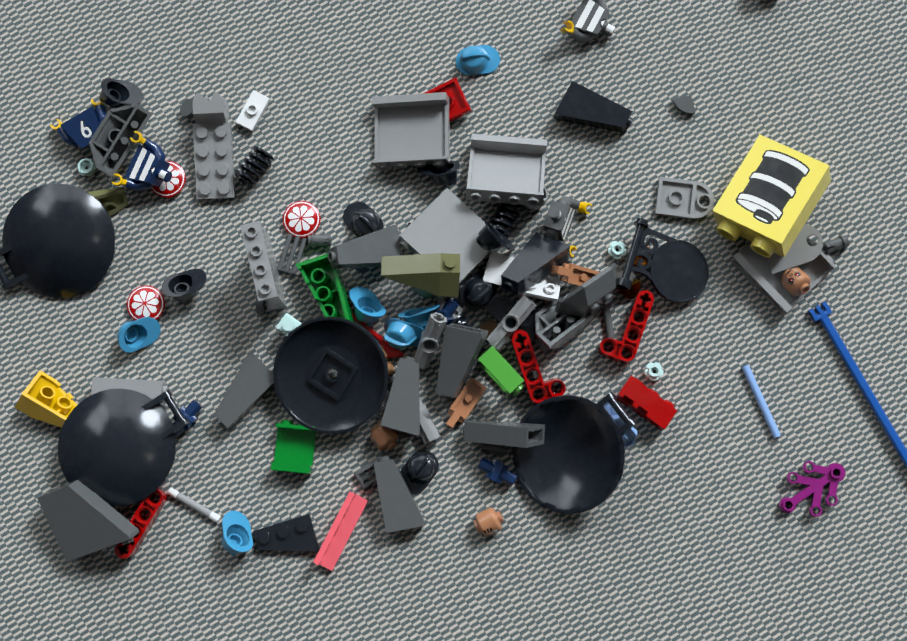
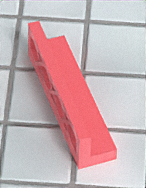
[313,491,368,571]

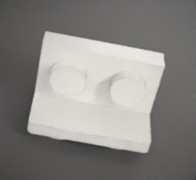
[520,273,561,301]

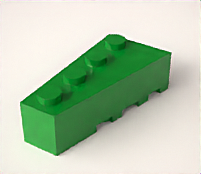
[296,253,354,322]

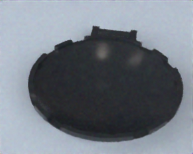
[0,184,116,298]
[58,389,190,506]
[512,392,637,514]

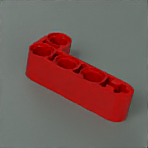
[598,290,654,364]
[510,329,566,403]
[115,488,167,559]

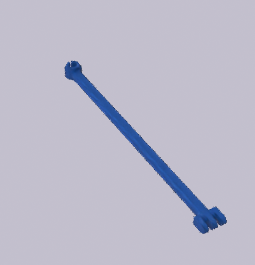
[808,301,907,469]

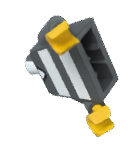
[561,0,616,42]
[543,196,592,257]

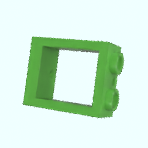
[478,346,524,397]

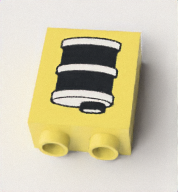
[713,135,831,258]

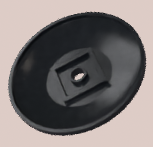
[273,317,389,434]

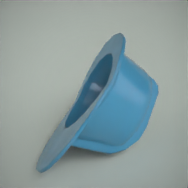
[456,45,500,75]
[349,287,386,327]
[398,304,440,330]
[116,317,161,353]
[384,318,424,349]
[221,511,253,556]

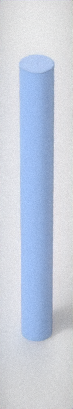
[742,365,781,438]

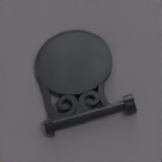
[616,218,709,303]

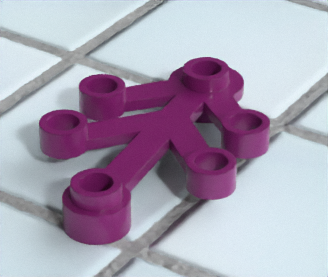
[778,461,846,517]

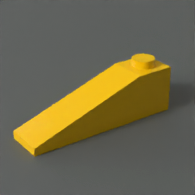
[14,370,77,428]

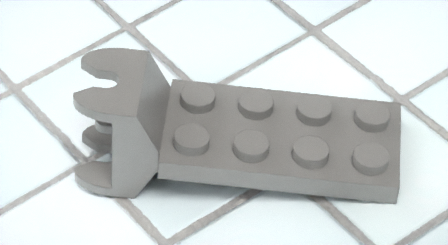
[192,92,235,200]

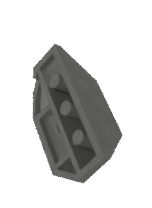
[89,103,152,178]
[555,263,616,317]
[534,294,604,349]

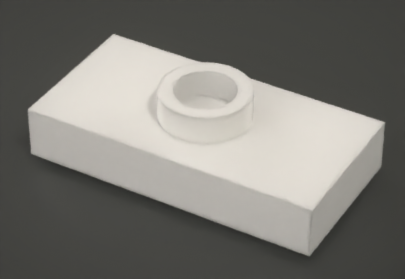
[236,90,270,132]

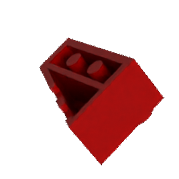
[615,375,678,431]

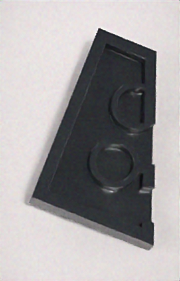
[483,293,537,347]
[253,514,320,552]

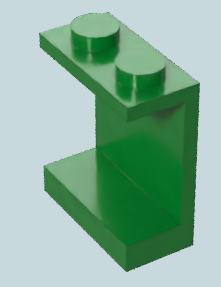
[271,420,316,474]

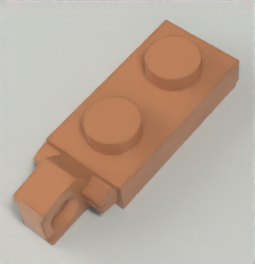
[551,263,600,286]
[446,377,487,429]

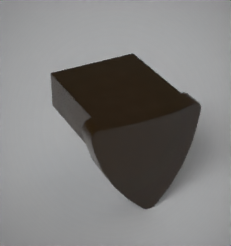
[616,268,641,300]

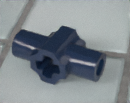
[433,298,459,325]
[172,399,203,437]
[477,457,517,487]

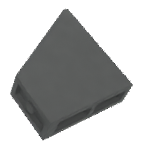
[37,480,139,562]

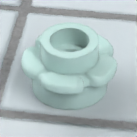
[78,158,96,176]
[608,241,627,259]
[644,362,664,381]

